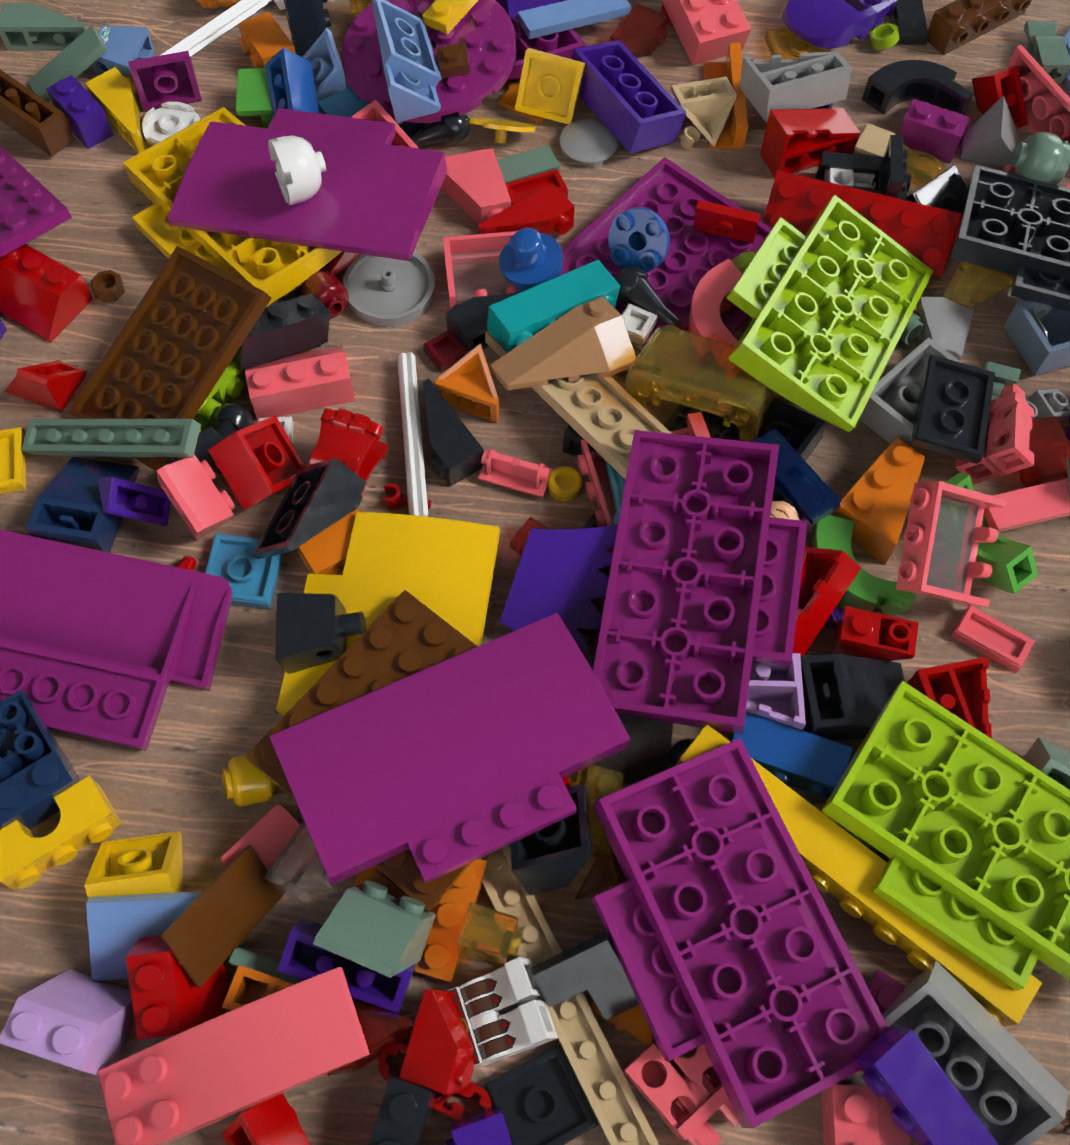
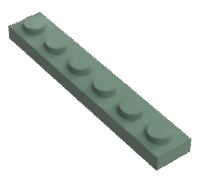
[22,419,201,458]

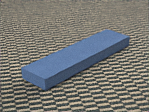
[517,0,631,39]

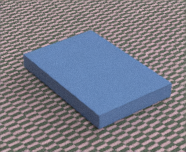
[86,891,203,981]

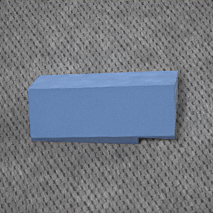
[371,0,442,123]

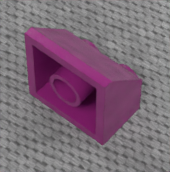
[128,51,202,112]
[898,99,970,163]

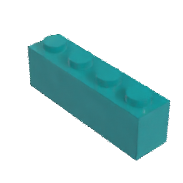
[487,260,620,354]

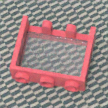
[443,231,521,309]
[896,481,1007,607]

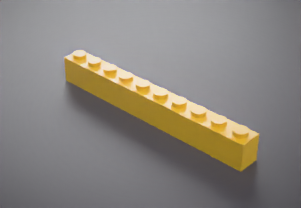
[675,724,1042,1026]

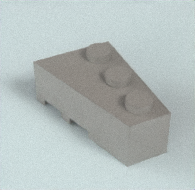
[740,51,852,122]

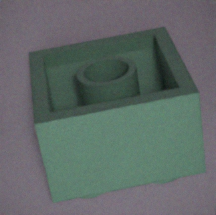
[313,881,436,978]

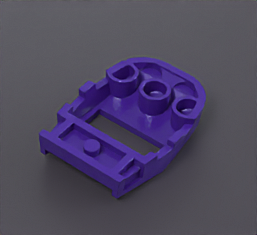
[782,0,897,49]

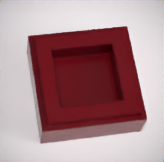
[423,329,468,373]

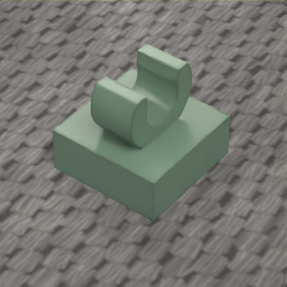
[982,361,1021,400]

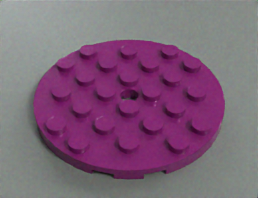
[341,0,517,123]

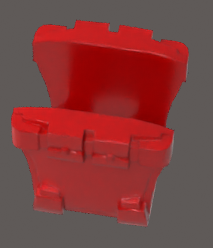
[310,408,389,495]

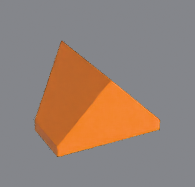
[435,343,499,423]

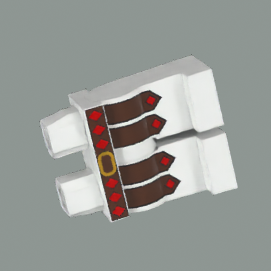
[448,957,558,1068]

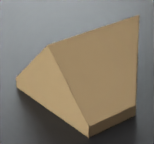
[671,77,737,147]

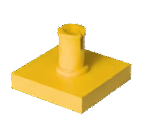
[515,48,585,124]

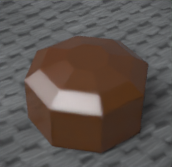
[91,270,125,303]

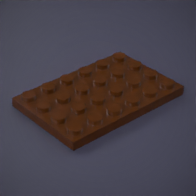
[68,246,272,471]

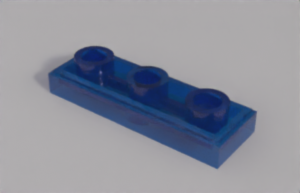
[753,428,842,525]

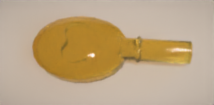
[903,143,946,187]

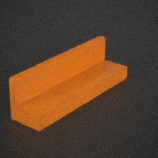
[703,42,748,149]

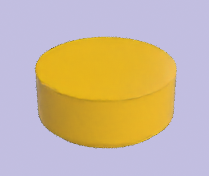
[548,466,582,502]

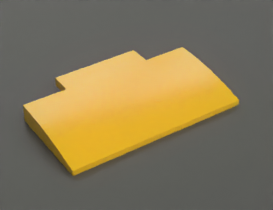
[123,107,342,306]
[276,512,500,715]

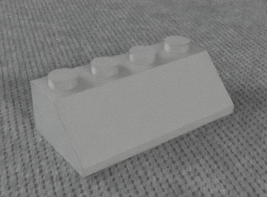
[882,961,1068,1145]

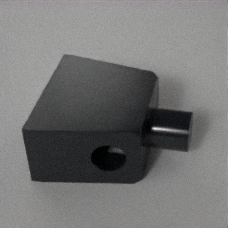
[275,593,366,674]

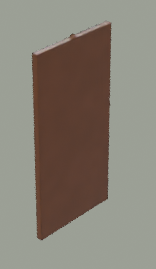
[161,845,284,988]

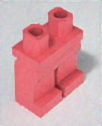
[955,383,1034,485]
[622,1040,740,1145]

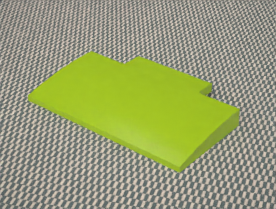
[726,195,933,432]
[821,681,1070,991]

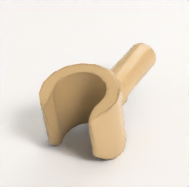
[677,126,701,149]

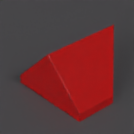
[5,360,87,412]

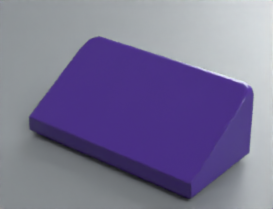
[98,477,171,526]

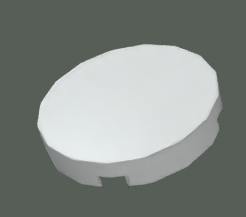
[141,102,200,147]

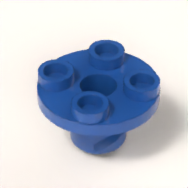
[608,207,670,272]
[499,228,563,292]

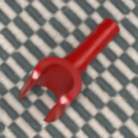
[381,483,432,510]

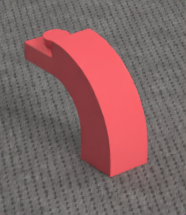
[688,259,742,375]

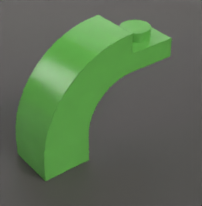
[936,473,1039,594]
[809,513,916,615]

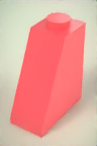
[441,148,511,224]

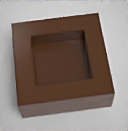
[436,42,471,79]

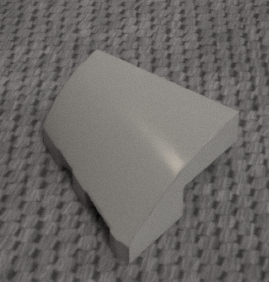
[916,297,975,361]

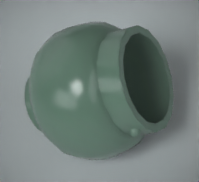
[1011,132,1070,185]

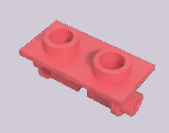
[478,449,553,499]

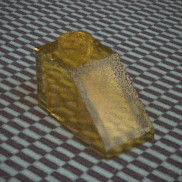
[457,903,524,966]

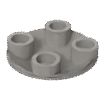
[560,119,618,169]

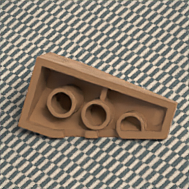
[489,297,637,390]

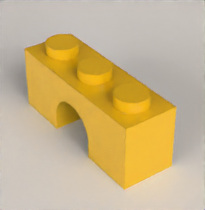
[0,775,122,891]

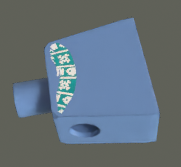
[91,25,155,87]

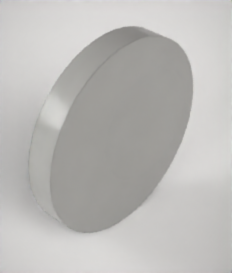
[343,252,435,327]

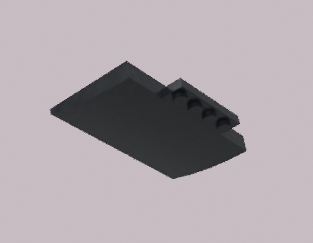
[950,164,1070,311]

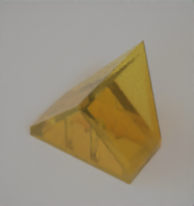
[943,261,1014,310]

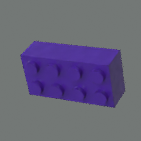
[571,40,687,153]

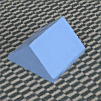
[302,28,346,101]

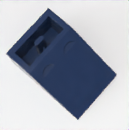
[26,457,140,553]
[0,689,81,830]

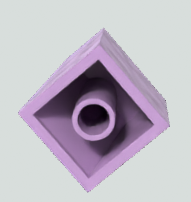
[0,969,135,1076]

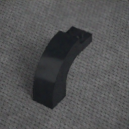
[862,60,974,116]

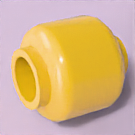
[222,755,277,807]

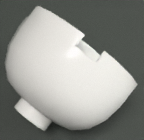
[268,136,326,205]

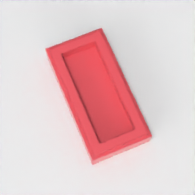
[950,606,1035,673]

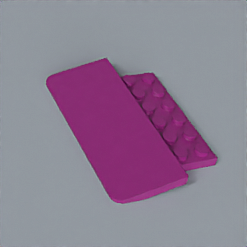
[0,530,233,751]

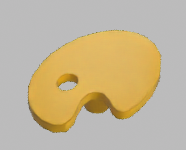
[469,117,536,143]

